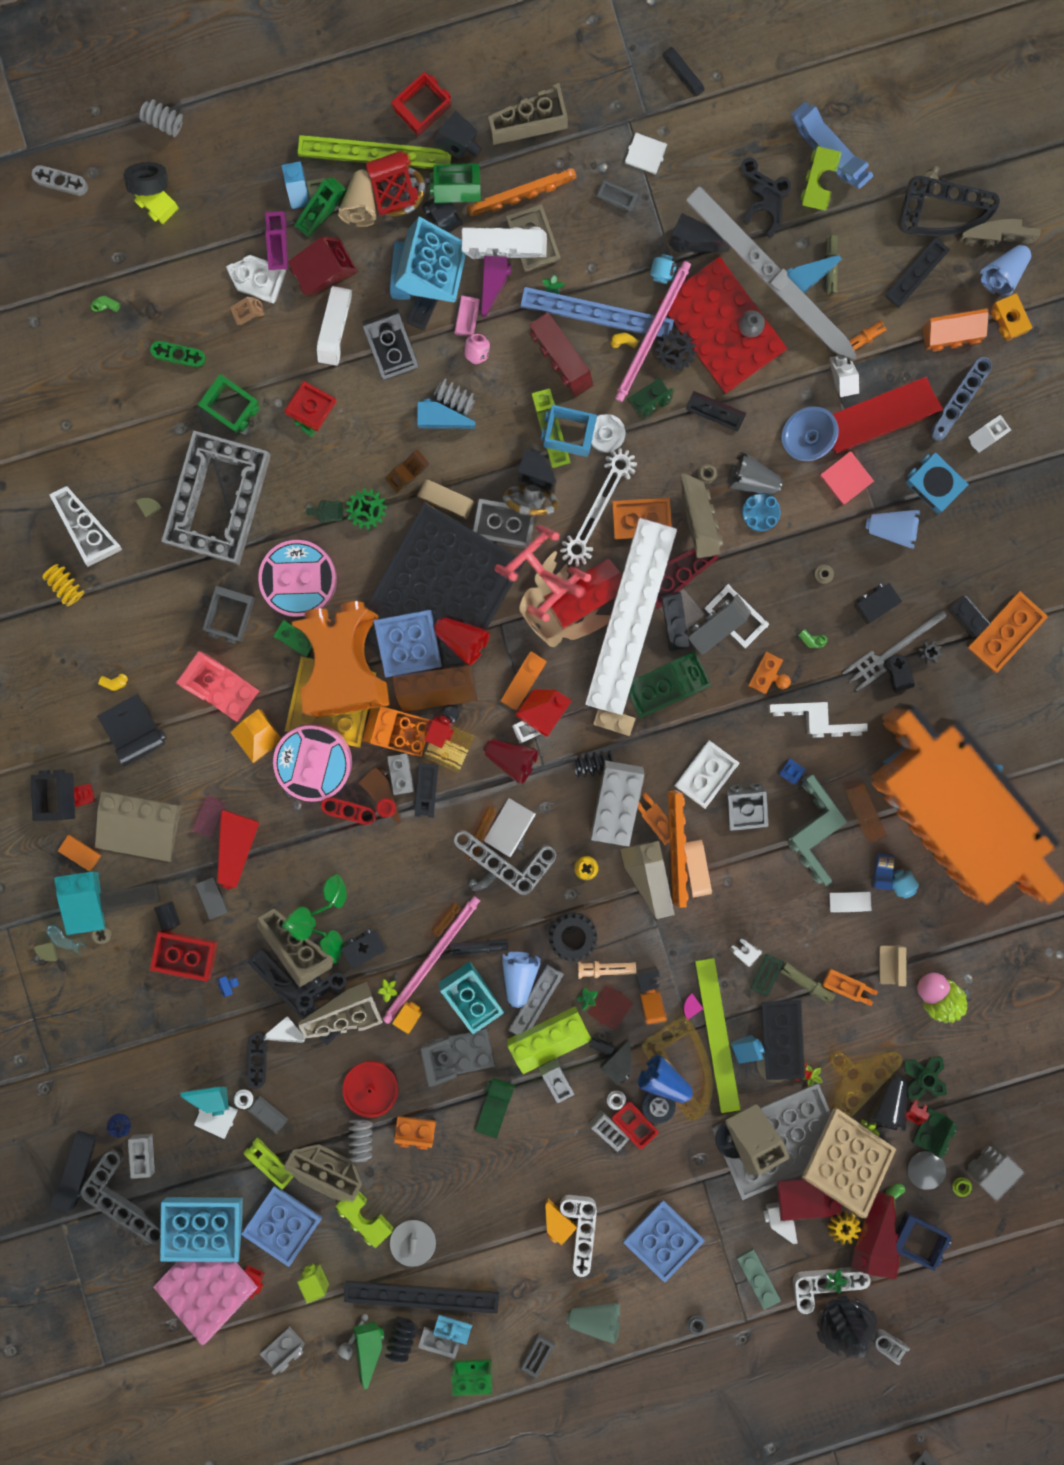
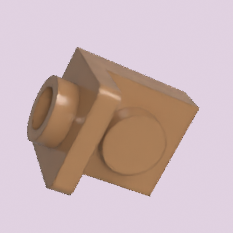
[230,297,264,325]

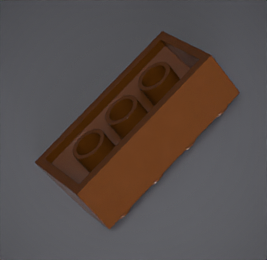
[393,663,478,712]

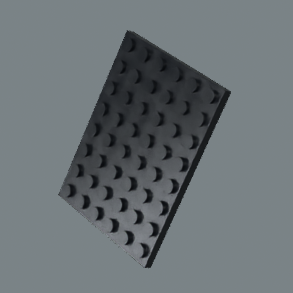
[364,502,526,668]

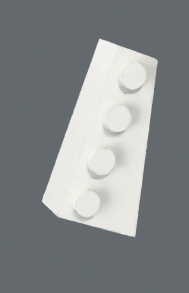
[462,227,547,259]

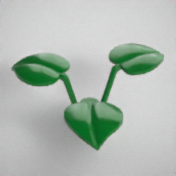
[282,874,347,964]

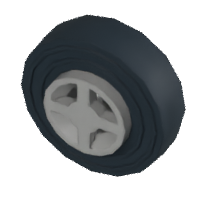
[641,1092,676,1123]

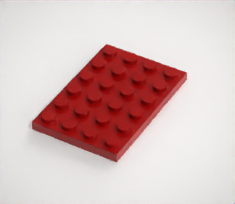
[658,257,788,395]

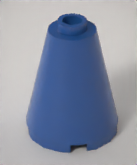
[638,1054,693,1103]

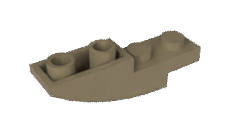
[959,219,1041,248]

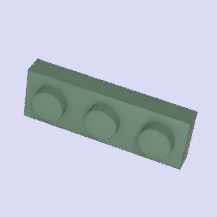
[736,1248,781,1310]

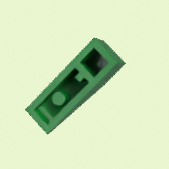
[294,177,347,238]
[353,1322,384,1389]

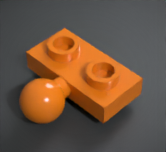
[749,652,791,695]

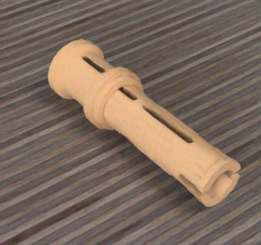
[578,961,636,979]

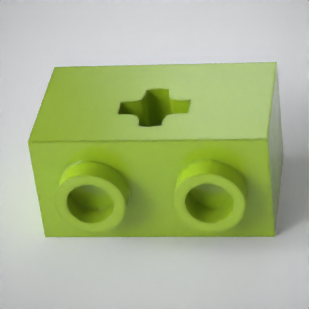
[298,1263,329,1303]

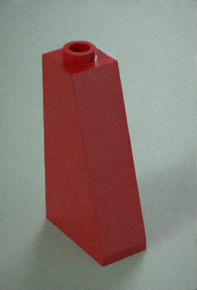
[217,809,259,890]

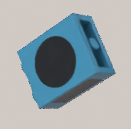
[905,452,969,514]

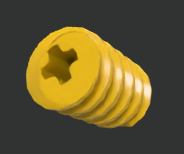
[42,564,85,607]

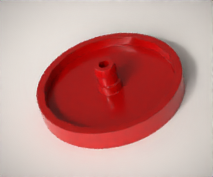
[343,1061,399,1118]

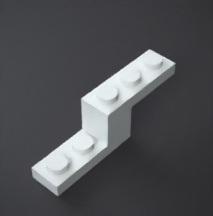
[767,702,867,738]

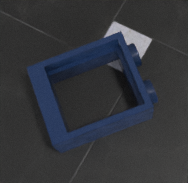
[895,1211,952,1271]

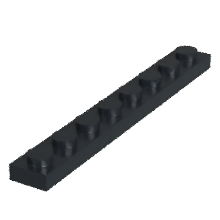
[344,1281,499,1314]

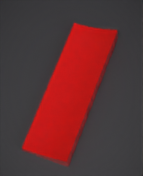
[831,376,943,455]

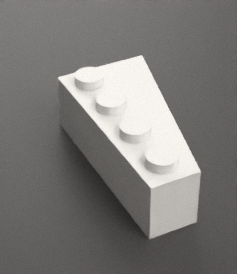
[50,486,123,567]

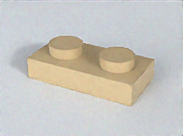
[593,708,636,736]

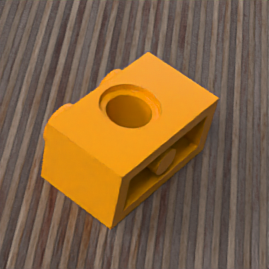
[991,293,1032,341]

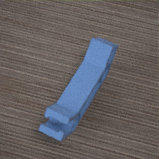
[791,102,873,189]

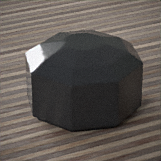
[441,705,460,723]

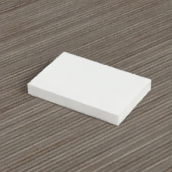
[674,740,739,809]

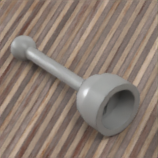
[336,1314,368,1360]

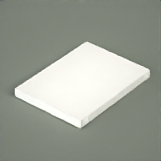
[484,798,536,857]

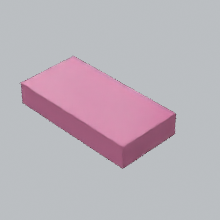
[455,296,480,337]

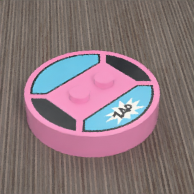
[258,540,337,618]
[273,723,352,801]

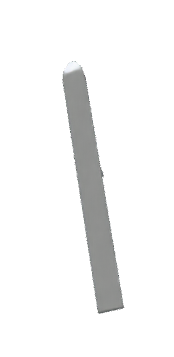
[686,186,856,359]

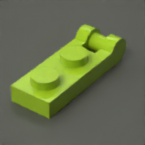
[243,1138,293,1189]

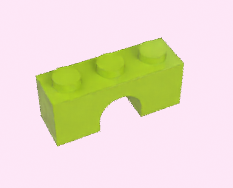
[801,146,842,211]
[336,1191,393,1248]

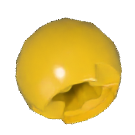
[574,856,598,880]

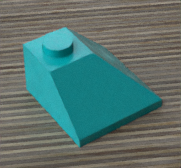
[180,1087,229,1116]

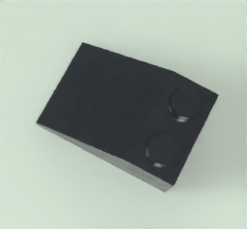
[669,213,731,253]
[362,308,419,380]

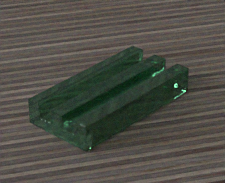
[750,953,784,997]

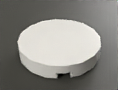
[591,414,626,453]

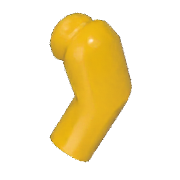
[610,332,640,349]
[98,674,128,691]

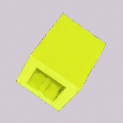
[134,191,179,224]

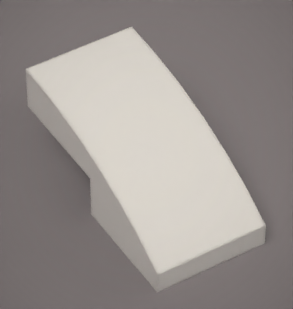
[830,891,872,912]

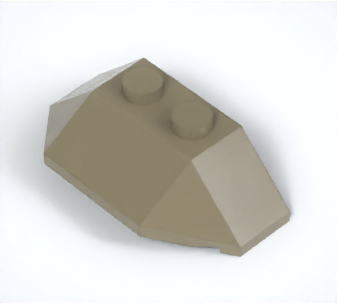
[284,1144,362,1202]

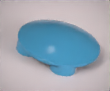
[742,493,781,531]

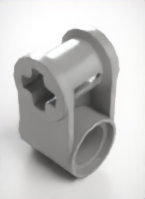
[873,1329,910,1365]

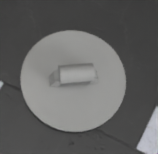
[390,1220,436,1267]

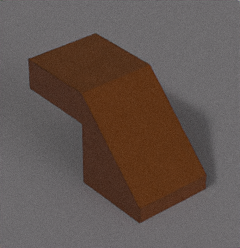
[385,449,429,493]

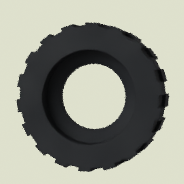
[123,162,168,196]

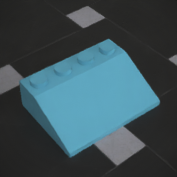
[394,216,466,302]
[160,1197,243,1262]

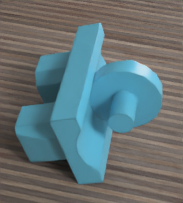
[433,1315,472,1345]

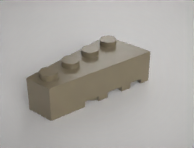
[488,83,568,145]
[257,909,333,988]

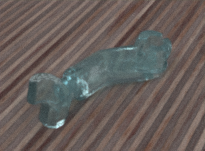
[46,925,86,954]

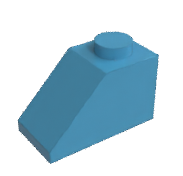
[282,161,310,210]

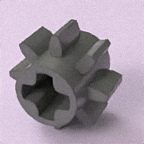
[918,641,943,664]

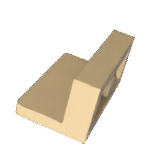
[879,945,906,986]

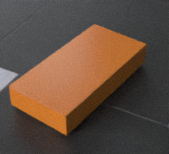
[58,835,102,872]

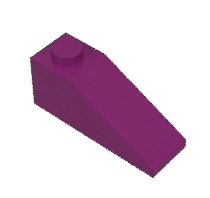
[482,256,511,318]

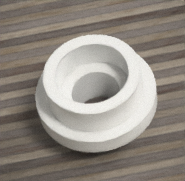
[234,1089,253,1109]
[607,1090,626,1110]

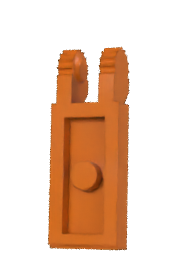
[637,792,670,845]
[822,968,878,1006]

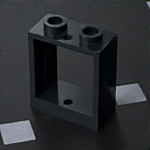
[30,769,75,821]

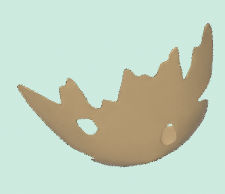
[519,551,611,647]

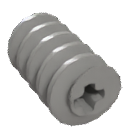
[139,99,183,137]
[432,378,475,417]
[348,1120,373,1162]

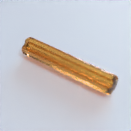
[465,806,497,860]

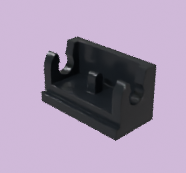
[636,966,660,994]

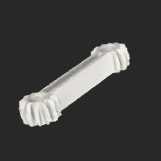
[560,449,637,567]

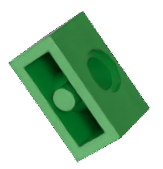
[273,620,314,658]

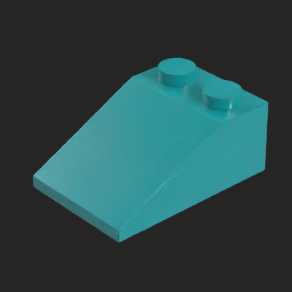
[55,872,105,935]
[438,961,504,1034]

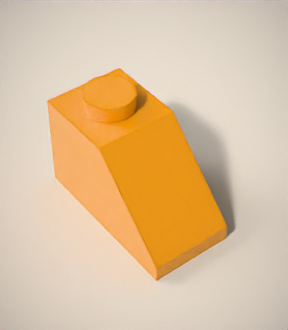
[545,1198,577,1245]

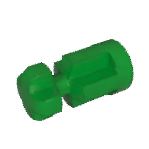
[294,420,316,437]

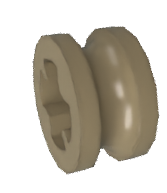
[92,927,111,944]

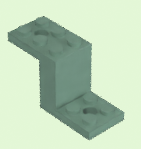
[787,775,847,886]

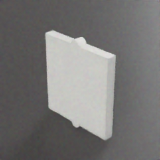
[625,133,667,174]
[194,1106,238,1139]

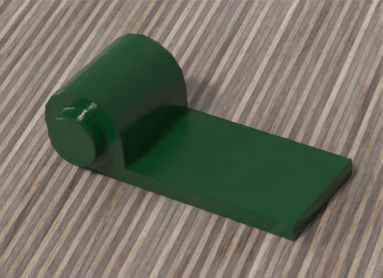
[475,1078,515,1138]

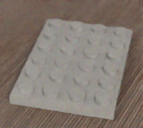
[712,1083,831,1200]

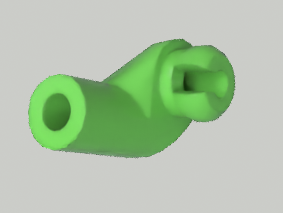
[90,296,121,312]
[798,629,827,648]
[885,1184,905,1203]

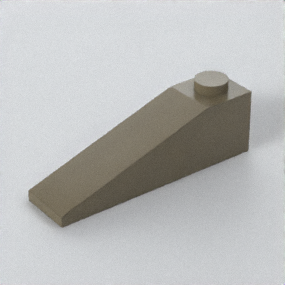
[620,840,675,919]
[298,982,383,1039]

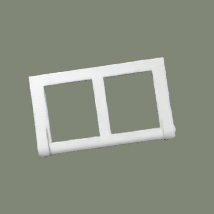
[704,584,769,648]

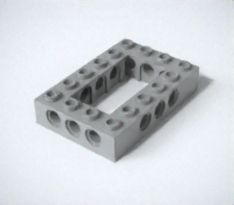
[162,430,271,565]

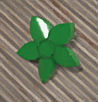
[542,274,565,294]
[576,987,597,1011]
[826,1269,848,1294]

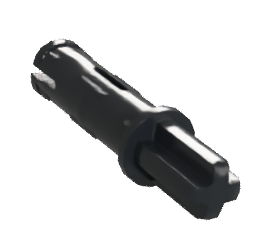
[451,939,508,955]

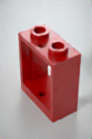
[391,71,451,136]

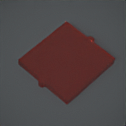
[588,986,633,1031]

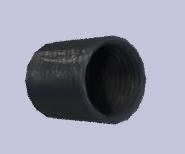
[154,901,181,931]

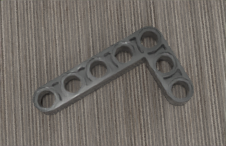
[81,1148,161,1244]

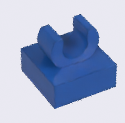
[779,759,806,785]
[216,976,239,997]

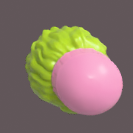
[917,973,967,1023]

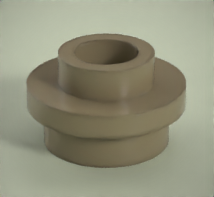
[698,464,717,484]
[814,565,834,584]

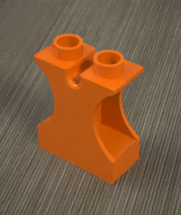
[292,602,389,718]

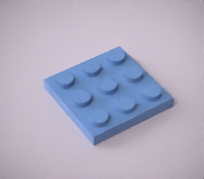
[374,610,442,677]
[241,1185,322,1267]
[623,1199,705,1283]

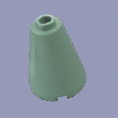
[566,1303,620,1344]

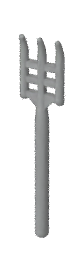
[843,611,947,691]

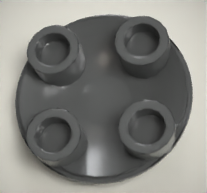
[907,1150,946,1190]

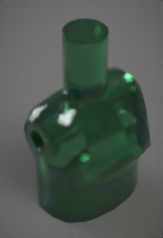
[307,500,343,523]

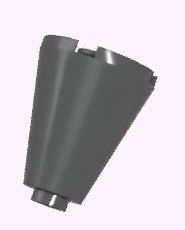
[727,452,783,495]

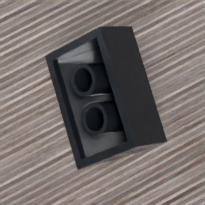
[518,448,557,493]

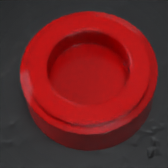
[376,798,396,818]

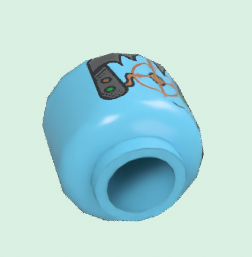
[650,254,677,284]

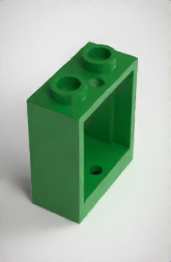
[430,163,481,203]
[198,374,260,435]
[451,1359,493,1396]

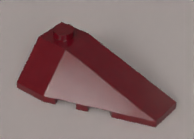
[851,1191,900,1279]

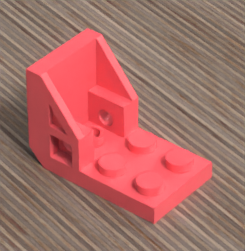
[177,651,260,722]

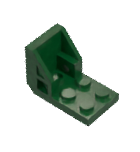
[629,651,712,719]

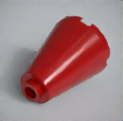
[434,617,490,665]

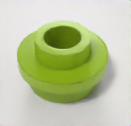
[952,1177,972,1197]

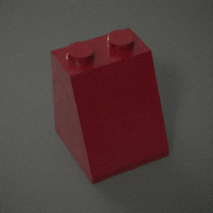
[288,236,358,296]

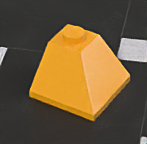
[230,709,282,763]

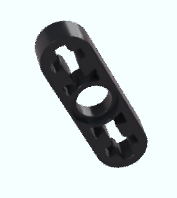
[662,47,705,97]
[248,1031,267,1089]

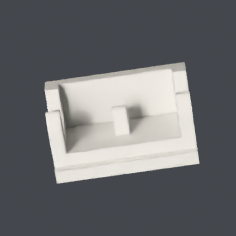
[729,939,762,967]

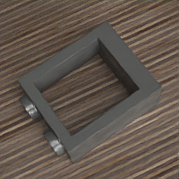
[202,586,255,644]

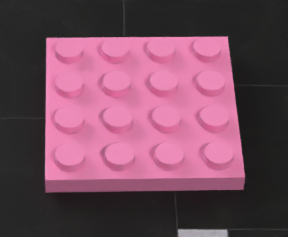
[154,1261,258,1345]

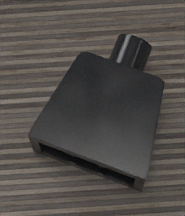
[432,111,482,158]

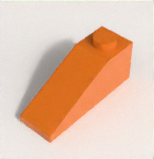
[501,651,547,711]
[640,990,667,1024]

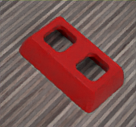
[612,1102,659,1149]

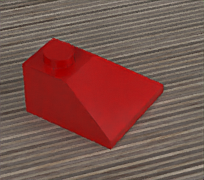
[515,689,572,737]

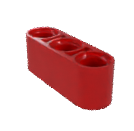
[321,797,377,825]

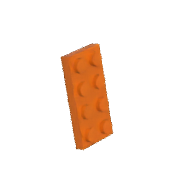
[967,591,1048,673]

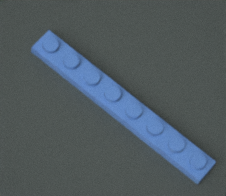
[521,287,674,339]

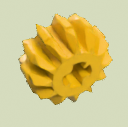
[827,1210,861,1245]

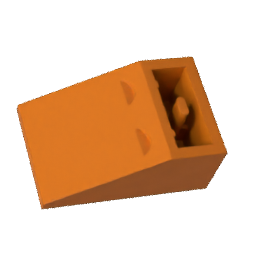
[362,707,429,757]

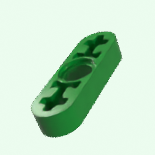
[150,341,206,368]

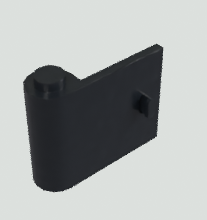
[97,694,167,766]

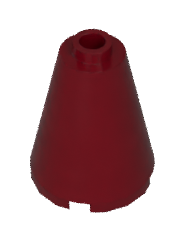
[483,739,539,784]

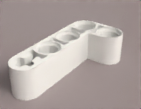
[317,286,352,366]
[560,1195,597,1277]
[793,1267,871,1314]

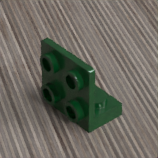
[627,378,674,418]
[912,1107,957,1159]

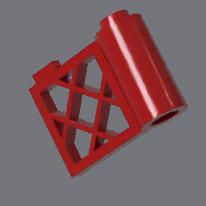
[366,150,419,216]

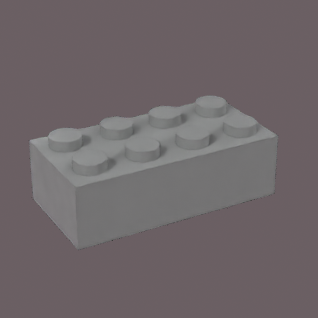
[591,761,644,847]

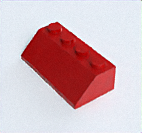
[543,558,622,630]

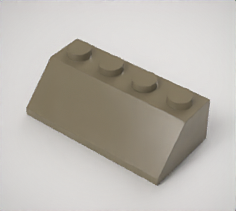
[681,473,723,558]

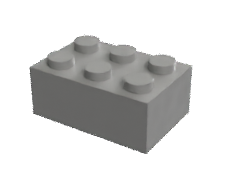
[473,499,535,549]
[966,1144,1024,1201]

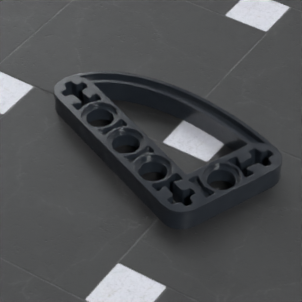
[898,176,1000,236]

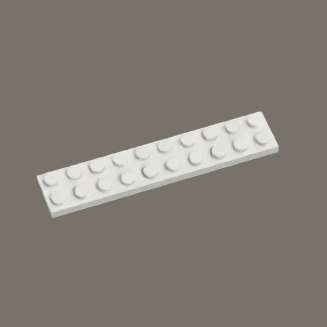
[585,518,677,715]

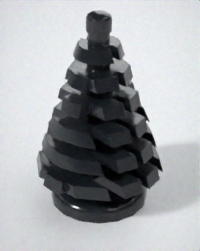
[816,1296,877,1358]

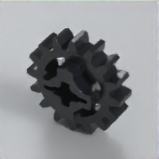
[655,329,697,372]

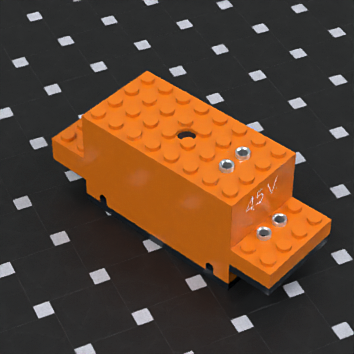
[870,703,1064,904]

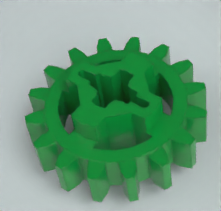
[345,488,388,530]

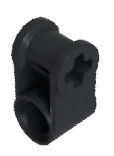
[886,655,915,693]

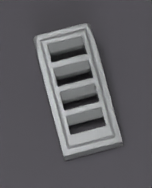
[588,1110,630,1152]

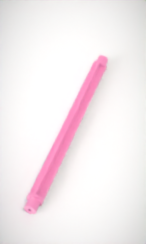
[615,261,691,402]
[382,896,480,1024]

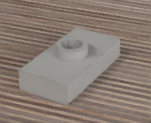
[418,1327,460,1359]

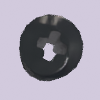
[574,750,613,778]
[385,1316,418,1363]

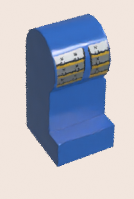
[871,853,894,890]

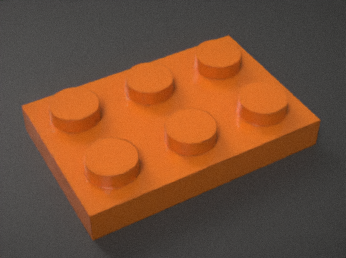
[612,498,672,540]

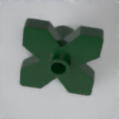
[903,1056,947,1099]

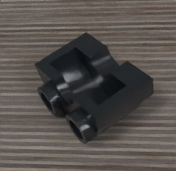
[422,197,463,233]

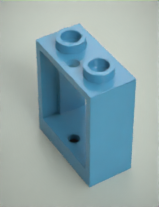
[541,405,597,457]

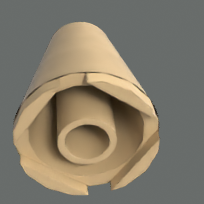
[338,169,377,227]

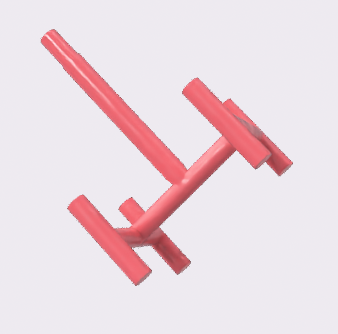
[494,525,591,622]

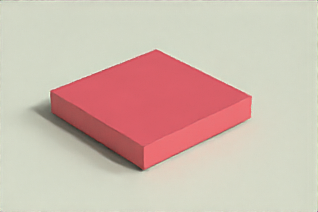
[820,451,874,505]

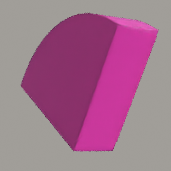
[684,992,703,1020]

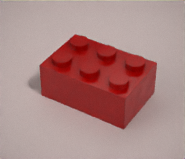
[150,931,218,982]

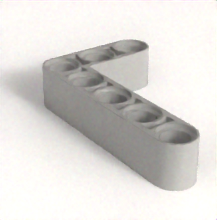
[453,830,556,895]

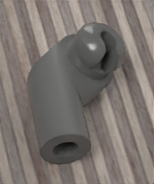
[468,871,496,891]

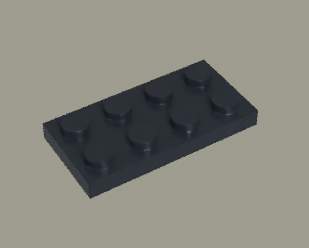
[762,1000,806,1080]

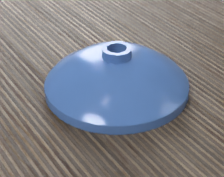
[782,407,839,461]

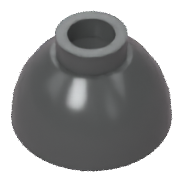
[738,310,765,337]

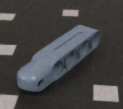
[930,357,992,441]

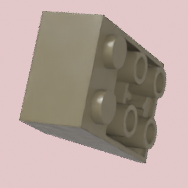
[725,1104,789,1176]

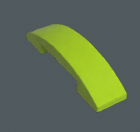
[532,388,571,468]

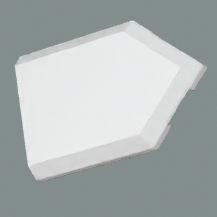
[226,255,286,304]

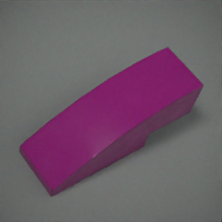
[265,211,288,270]

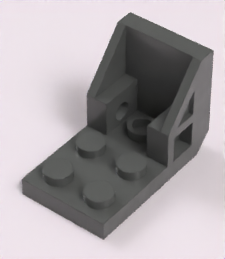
[421,1028,495,1087]

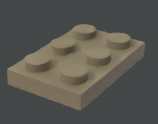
[506,204,561,272]

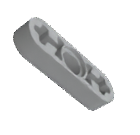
[32,165,88,196]

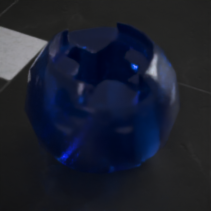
[107,1114,131,1138]

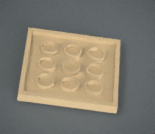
[802,1108,896,1218]

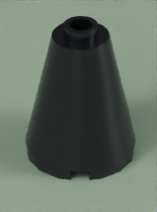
[867,1075,907,1132]

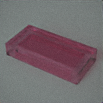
[193,795,226,838]

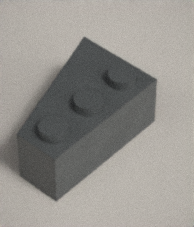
[688,594,751,655]

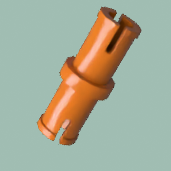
[849,320,886,351]

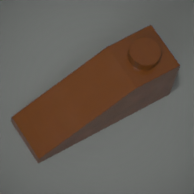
[359,767,402,824]

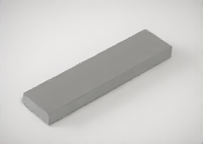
[508,964,564,1035]

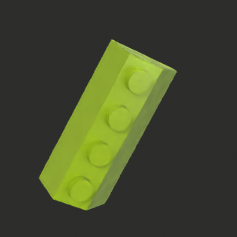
[507,1006,592,1074]

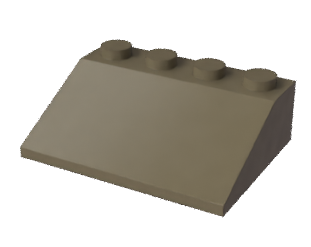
[95,791,182,862]

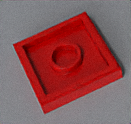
[284,381,337,432]

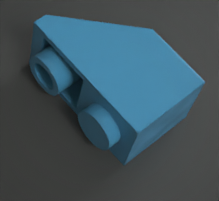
[730,1035,764,1064]

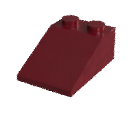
[777,1176,842,1221]

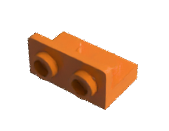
[394,1116,436,1150]

